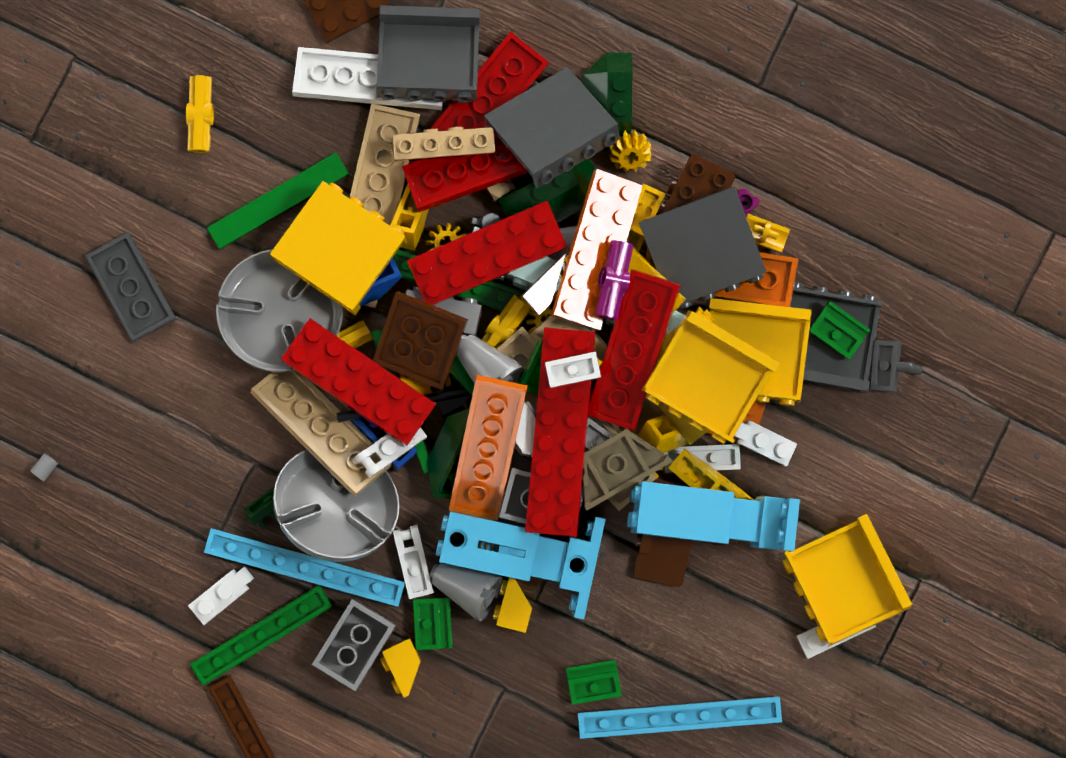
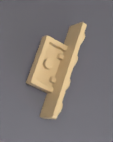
[393,127,495,161]

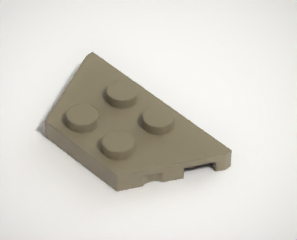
[583,428,673,510]

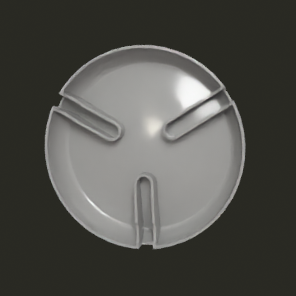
[216,249,343,372]
[273,449,399,562]

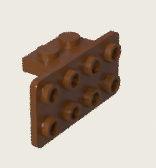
[656,154,735,215]
[633,480,692,587]

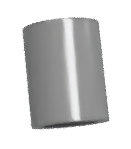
[30,453,58,481]

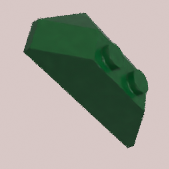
[582,52,633,152]
[498,159,595,224]
[427,408,470,499]

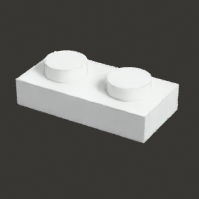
[545,352,601,388]

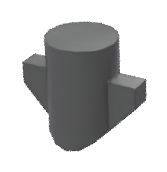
[470,213,501,229]

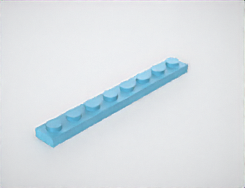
[204,528,405,607]
[578,696,782,739]

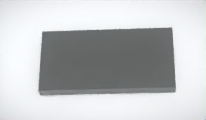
[84,232,177,343]

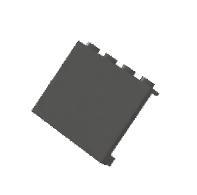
[376,5,480,103]
[484,67,620,189]
[639,186,767,310]
[790,282,883,393]

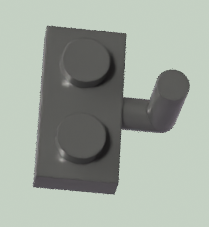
[870,340,923,392]

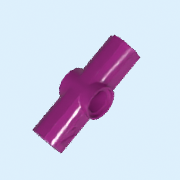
[594,240,634,320]

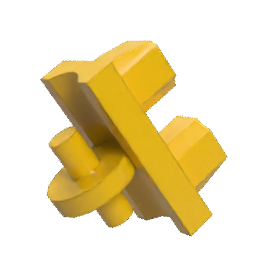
[746,214,790,253]

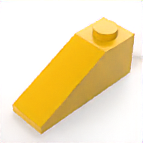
[390,184,429,251]

